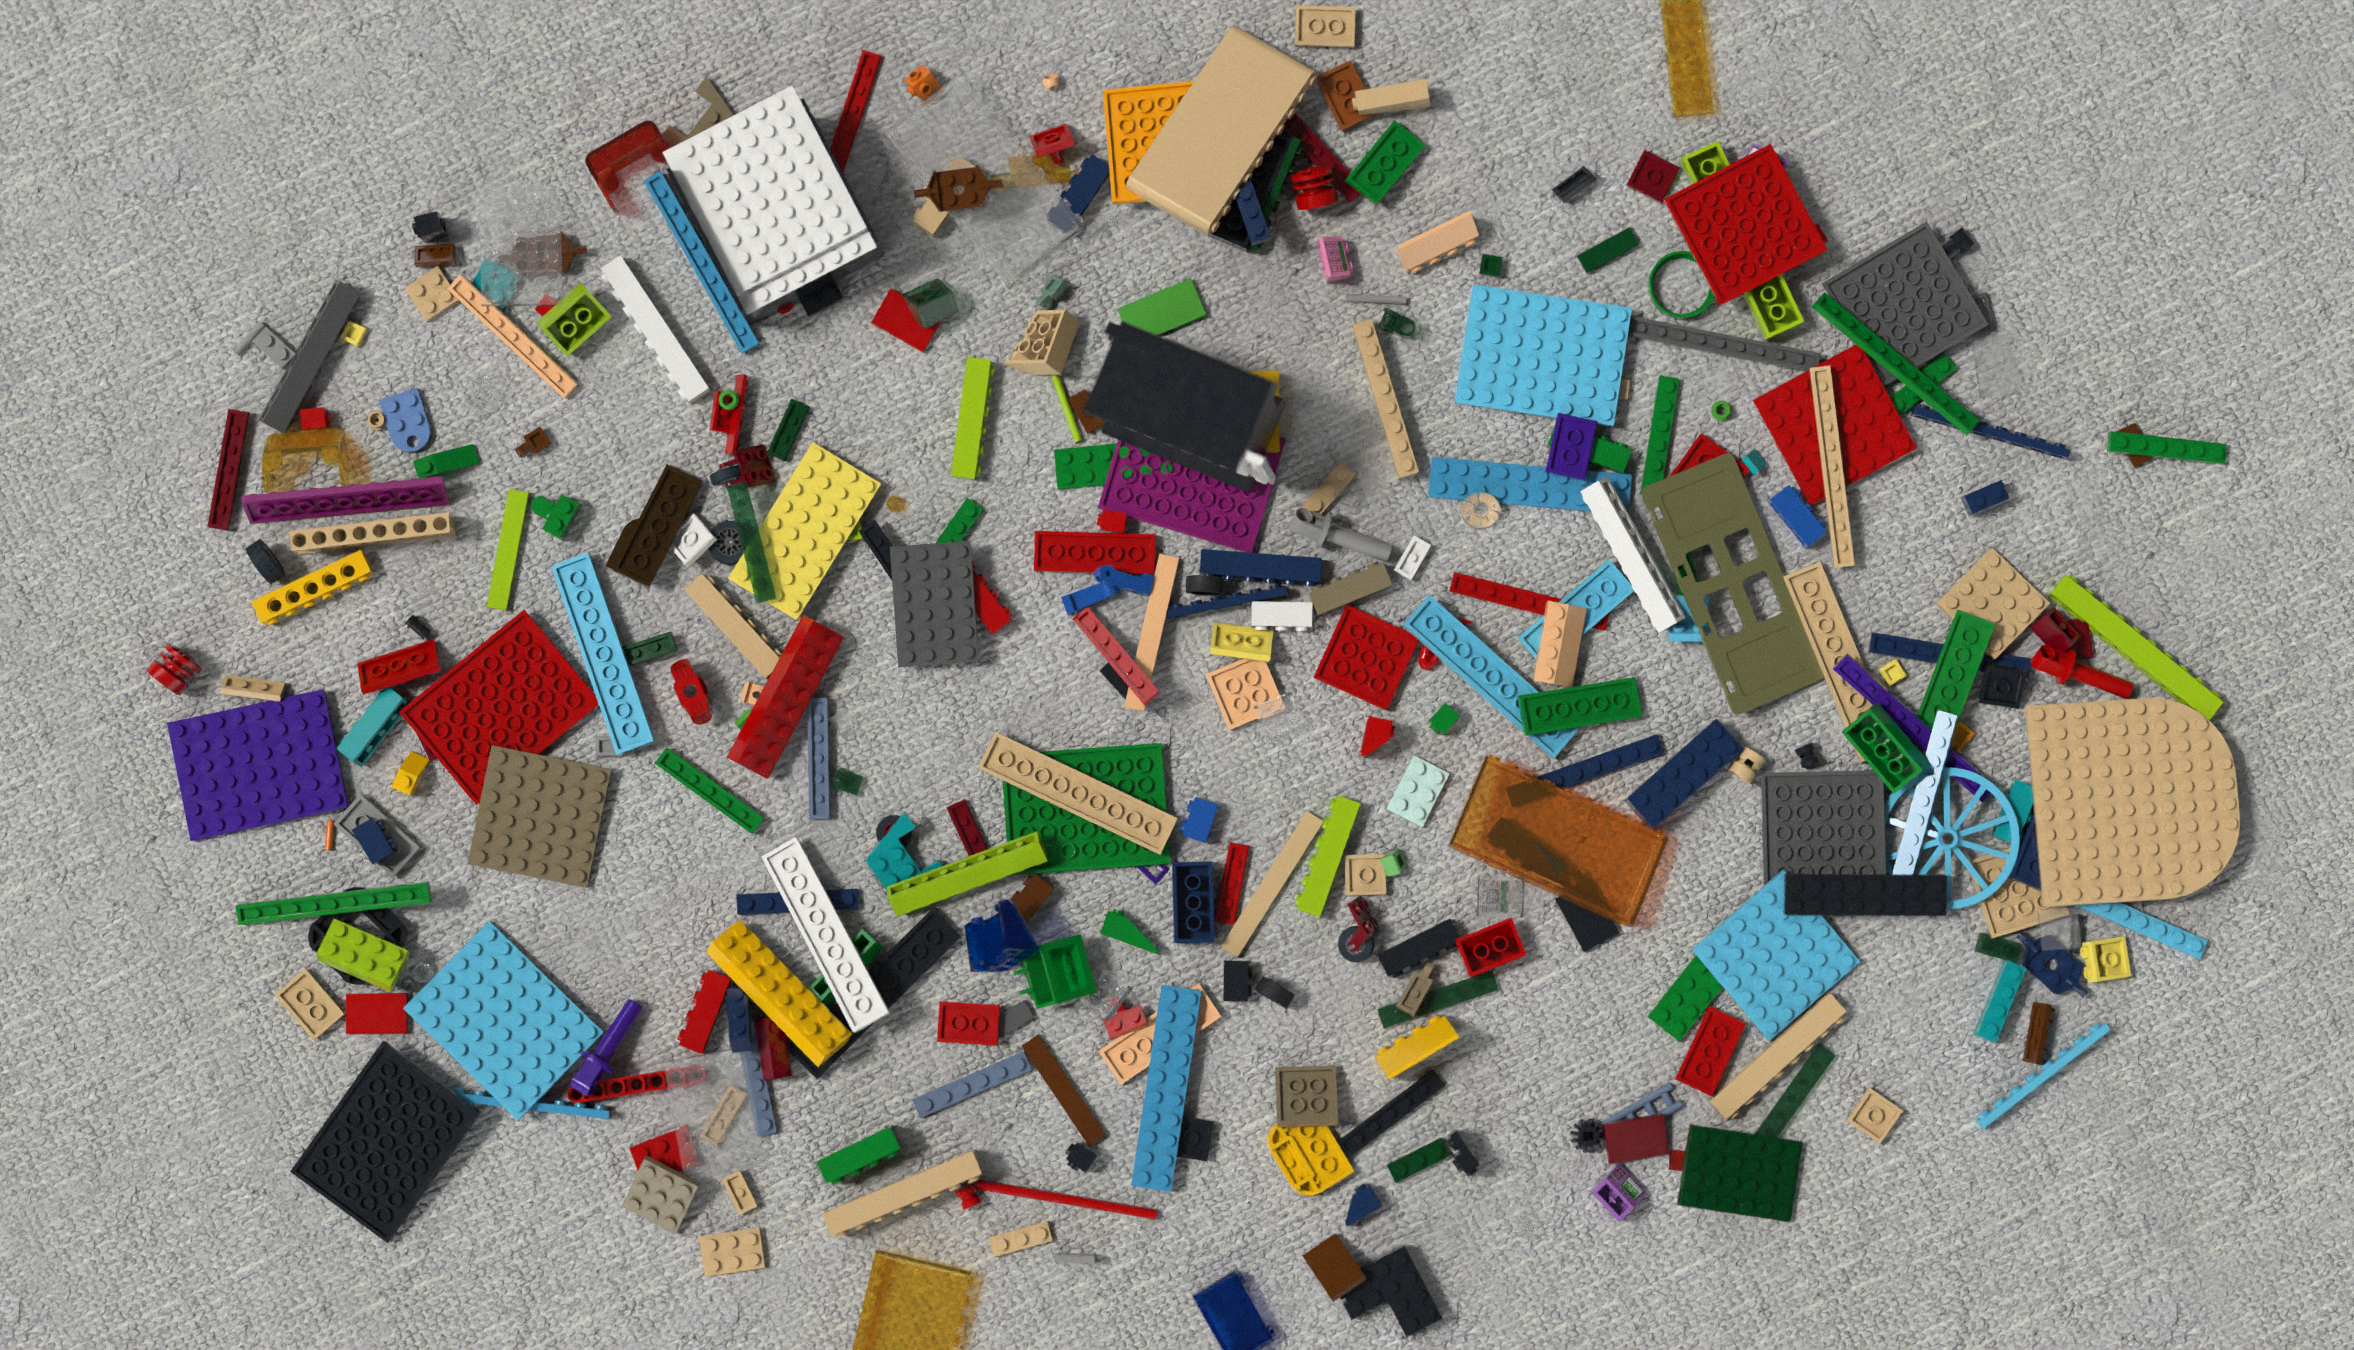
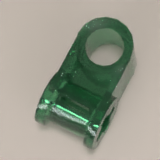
[1376,308,1416,339]

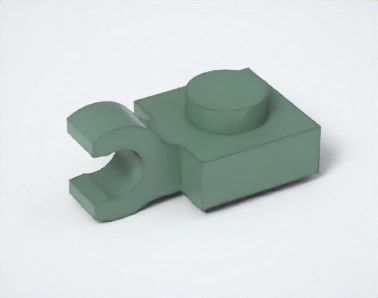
[1036,274,1068,310]

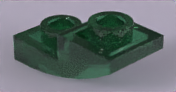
[1974,932,2022,963]

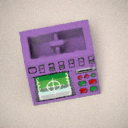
[1590,1163,1647,1222]

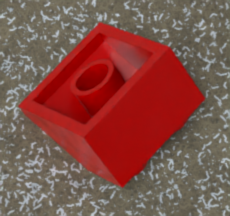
[1359,716,1396,758]

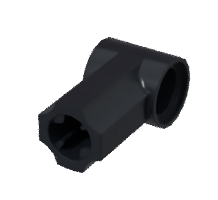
[1941,227,1975,260]

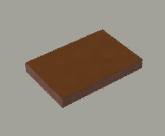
[1303,1233,1366,1302]

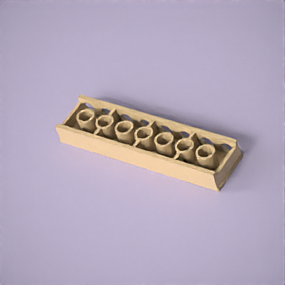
[288,512,457,555]

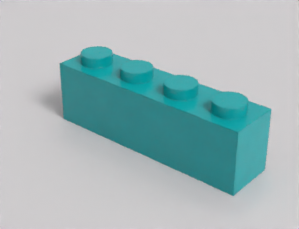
[337,687,410,767]
[1973,960,2026,1043]

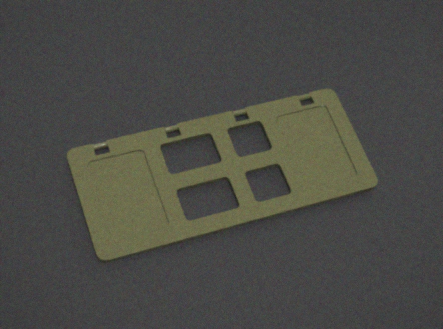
[1642,453,1823,715]

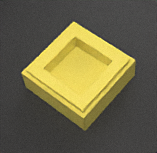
[340,320,368,347]
[1878,659,1907,686]

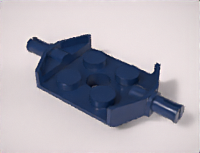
[2016,931,2089,998]

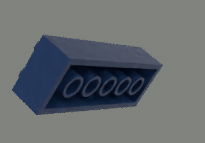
[1624,718,1743,830]

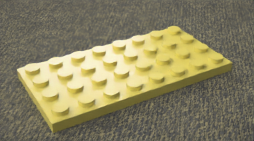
[728,442,881,621]

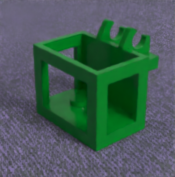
[1013,934,1097,1009]

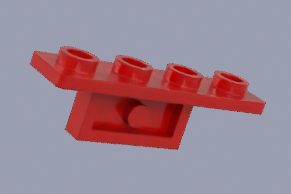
[709,374,748,454]

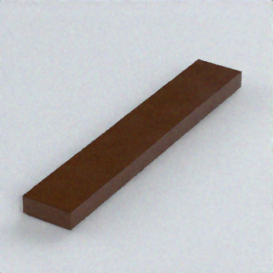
[1022,1035,1106,1147]

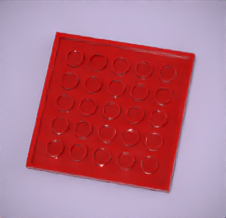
[1663,144,1827,306]
[1752,344,1917,506]

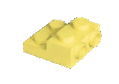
[2080,936,2131,983]

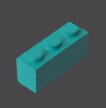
[1990,780,2033,845]

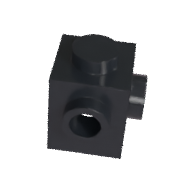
[1065,1142,1098,1173]

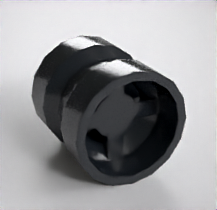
[1794,742,1821,768]

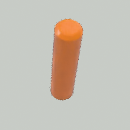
[325,820,334,850]

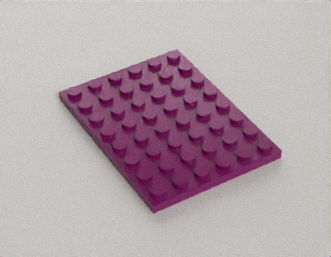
[1098,437,1286,553]

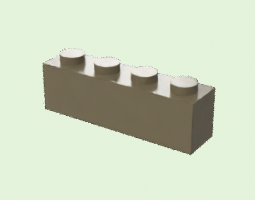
[1308,561,1392,617]

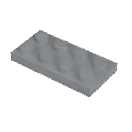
[333,794,421,878]

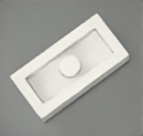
[1394,535,1431,580]

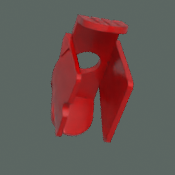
[670,659,712,725]

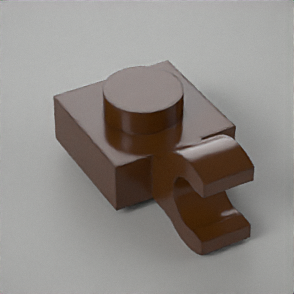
[515,426,551,457]

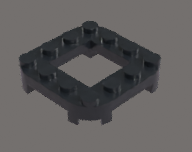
[308,887,409,985]

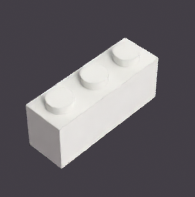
[1251,601,1312,631]

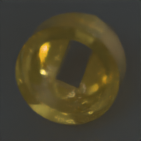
[887,496,903,512]

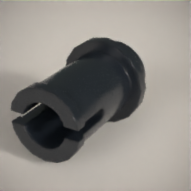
[405,615,432,640]

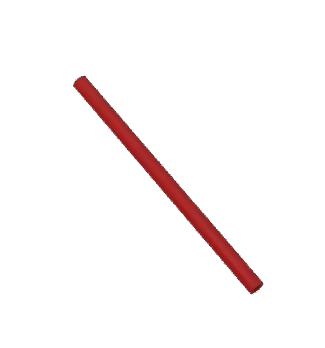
[976,1180,1157,1220]

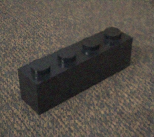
[1377,919,1459,978]

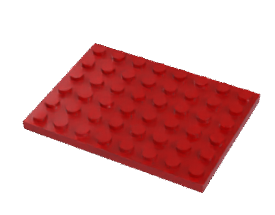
[399,609,599,805]

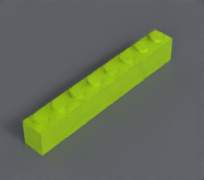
[887,831,1048,916]

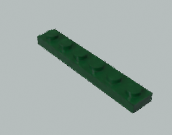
[1247,137,1303,253]

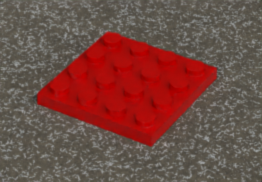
[1313,604,1418,711]

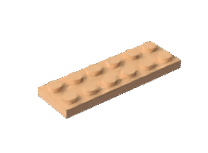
[1098,983,1221,1085]

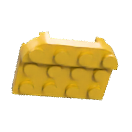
[1266,1123,1355,1196]

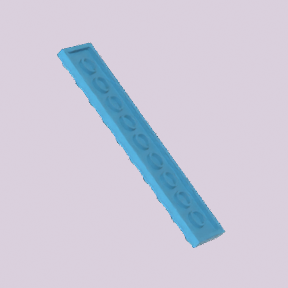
[1428,457,1632,514]
[1131,985,1201,1192]

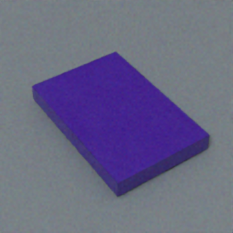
[1545,413,1597,481]

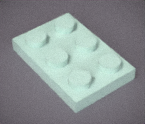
[1386,755,1450,827]

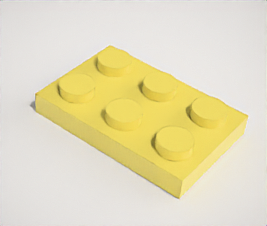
[1210,622,1274,662]

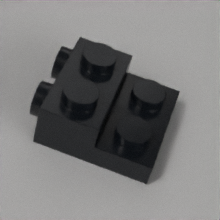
[1447,1130,1480,1177]

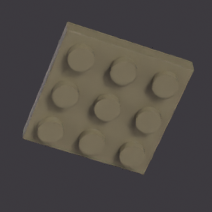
[1275,1065,1338,1127]
[622,1155,700,1235]

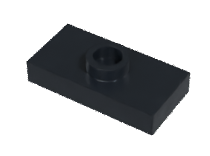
[1552,166,1596,203]

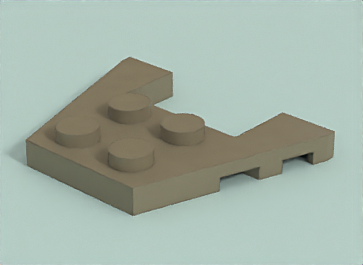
[659,77,734,146]

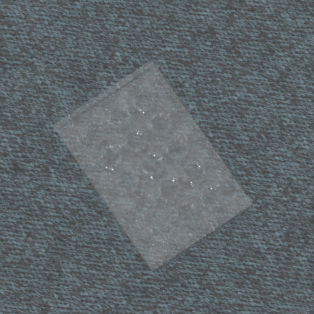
[479,186,563,307]
[663,1049,765,1180]

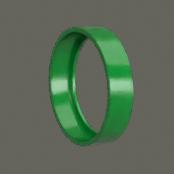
[1648,251,1714,320]

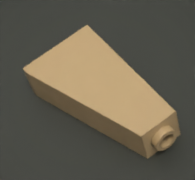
[1352,79,1431,115]

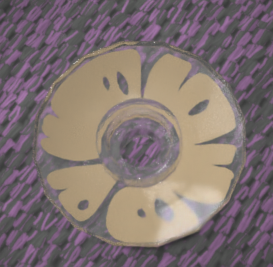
[1461,492,1501,529]

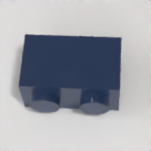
[1961,480,2009,516]
[352,817,397,865]

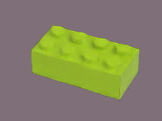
[316,919,409,993]

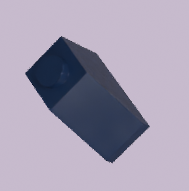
[1345,1183,1383,1227]

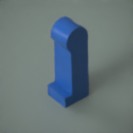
[1094,565,1154,596]
[1061,583,1120,615]

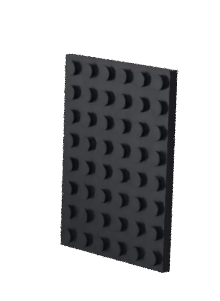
[290,1041,482,1244]

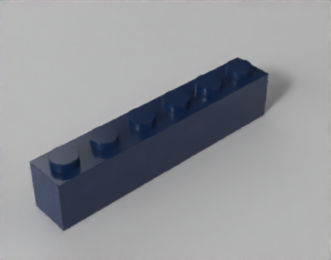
[1199,549,1322,587]

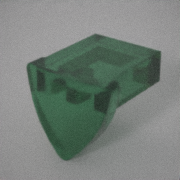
[833,767,863,796]

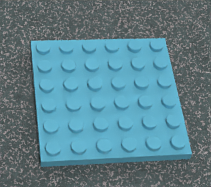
[1691,870,1860,1041]

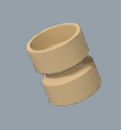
[1729,746,1766,784]

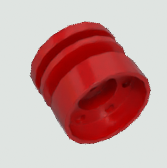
[1290,166,1338,210]
[146,643,202,696]

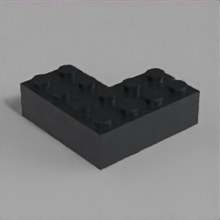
[1340,1244,1442,1337]

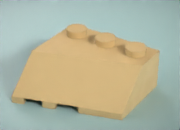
[1004,310,1080,375]

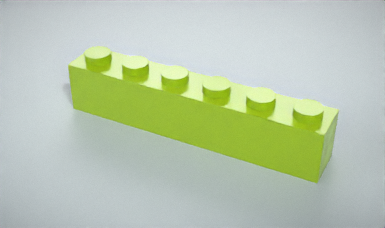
[951,357,995,481]
[1295,795,1360,918]

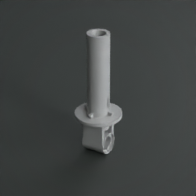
[1289,508,1392,562]

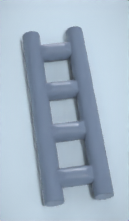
[1600,1083,1683,1129]

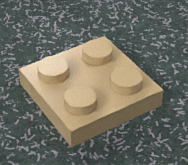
[404,266,460,322]
[1344,854,1386,896]
[1846,1087,1903,1144]

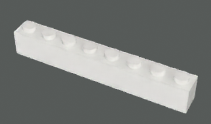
[600,255,711,403]
[1580,477,1686,633]

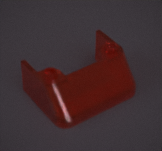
[585,121,670,214]

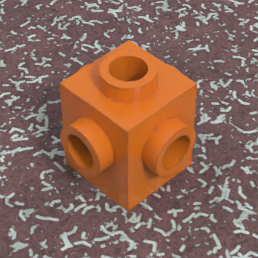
[904,65,941,101]

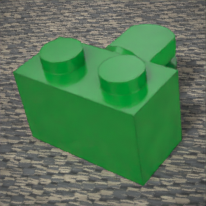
[531,494,582,541]

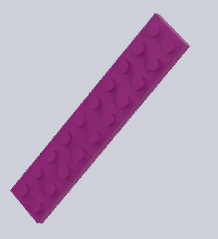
[241,476,450,524]

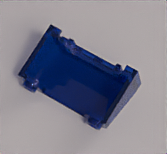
[964,899,1039,972]
[1192,1270,1276,1350]

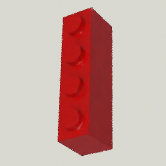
[972,562,1012,635]
[677,969,732,1054]

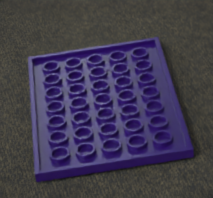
[167,689,349,841]

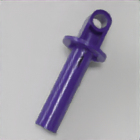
[570,999,643,1097]

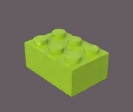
[536,283,612,357]

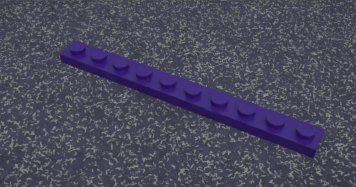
[1833,653,1997,803]

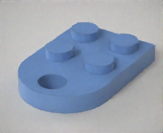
[379,388,431,453]

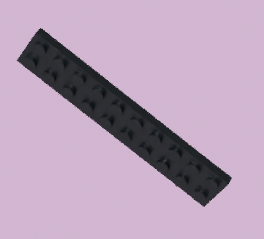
[789,908,961,1079]

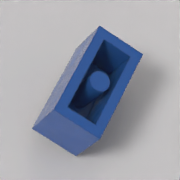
[1180,797,1218,843]

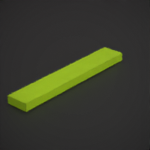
[486,489,529,611]

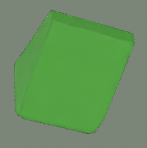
[1380,848,1406,877]

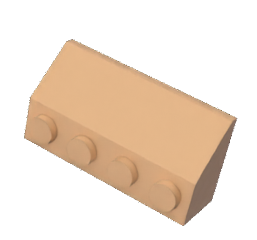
[1396,211,1479,274]
[1532,601,1587,687]

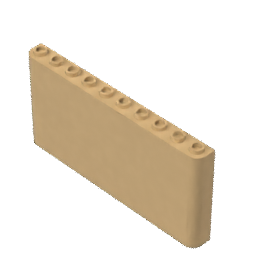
[1126,25,1317,237]

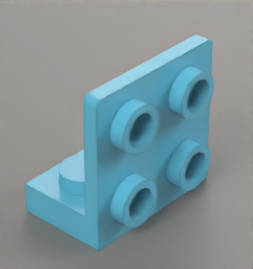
[1667,595,1710,642]

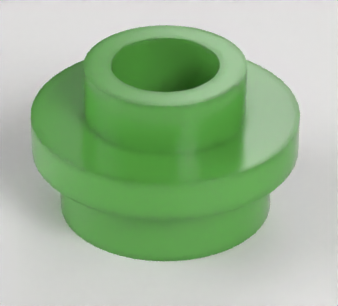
[719,390,739,410]
[1711,401,1732,421]

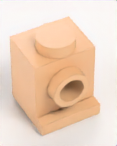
[740,682,764,705]

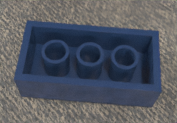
[1172,861,1215,943]

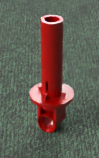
[2030,645,2133,699]

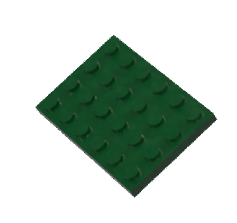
[1677,1124,1803,1222]

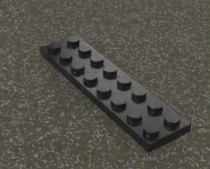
[1783,874,1947,916]

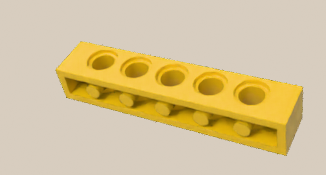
[251,550,374,626]

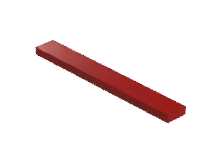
[830,50,882,173]
[1449,572,1610,631]

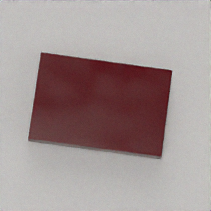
[1603,1113,1669,1164]

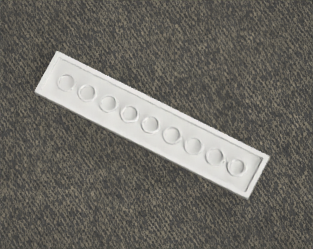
[762,837,890,1033]

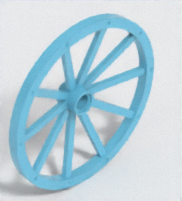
[1884,767,2019,909]

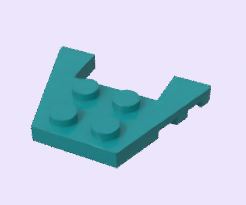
[865,811,943,891]

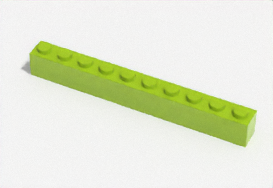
[2047,575,2223,720]

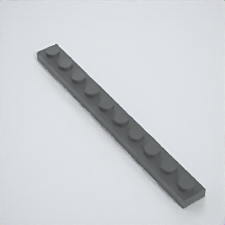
[1628,316,1821,372]

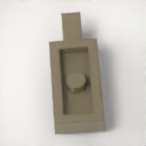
[1396,962,1435,1017]

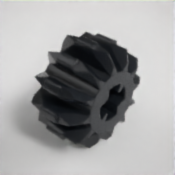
[1570,1119,1605,1153]

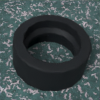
[1186,575,1224,595]
[1255,976,1295,1009]

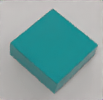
[1742,449,1767,475]

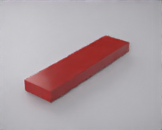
[1214,842,1249,925]

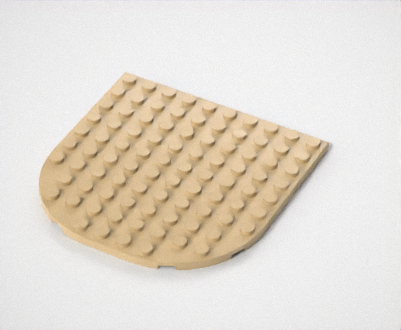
[2025,698,2240,907]

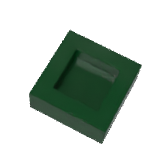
[1479,254,1502,278]

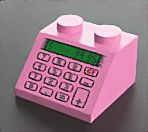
[1318,236,1353,283]

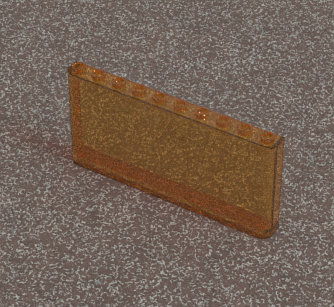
[1447,755,1669,927]

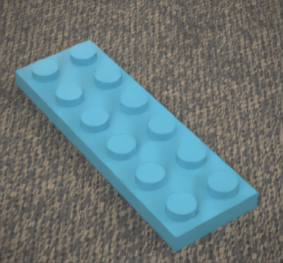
[1517,559,1633,660]

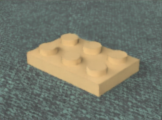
[1294,5,1356,48]
[274,968,345,1041]
[699,1227,766,1277]

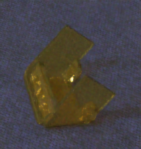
[262,428,350,493]

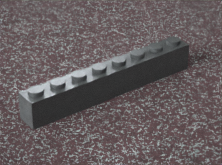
[259,280,360,434]

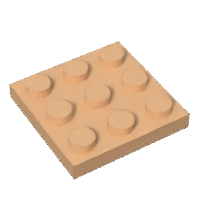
[1206,658,1285,730]

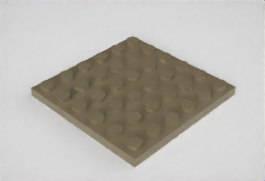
[468,745,611,888]

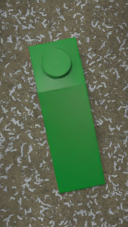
[413,444,480,479]
[1100,909,1159,954]

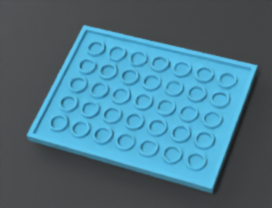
[1455,284,1632,427]
[403,921,604,1121]

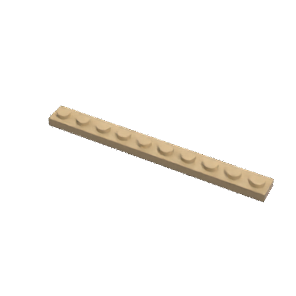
[1809,365,1855,568]

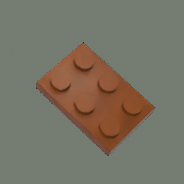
[1316,60,1377,132]

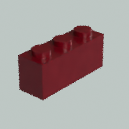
[755,1018,792,1080]

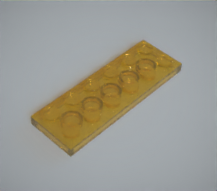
[1659,0,1713,118]

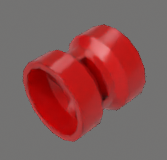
[955,1183,982,1210]

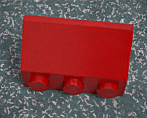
[1455,917,1526,977]

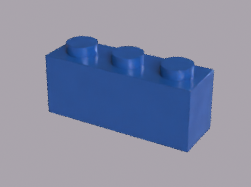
[1768,485,1826,548]

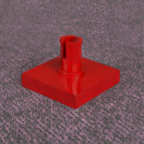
[1029,123,1075,165]

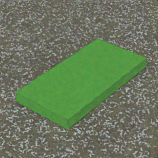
[1117,278,1206,335]

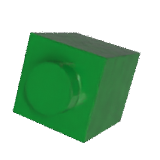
[1428,703,1460,735]

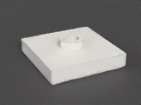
[670,513,717,567]

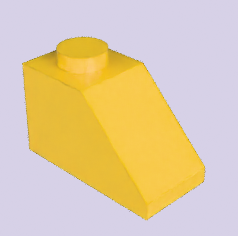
[391,751,430,796]

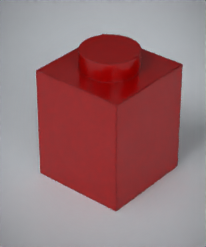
[300,407,332,432]
[1097,510,1127,534]

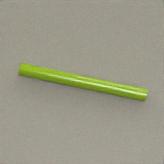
[1051,374,1082,443]

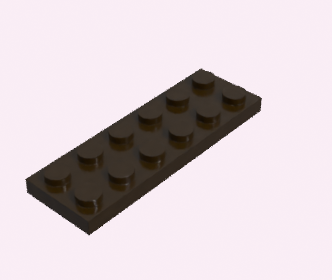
[613,464,703,588]

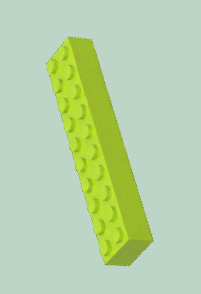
[1679,141,1804,341]

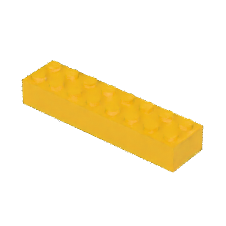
[706,919,852,1067]

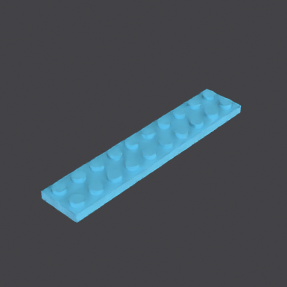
[551,552,655,755]
[1402,595,1580,759]

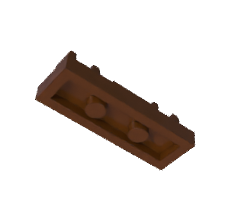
[2023,1002,2055,1065]

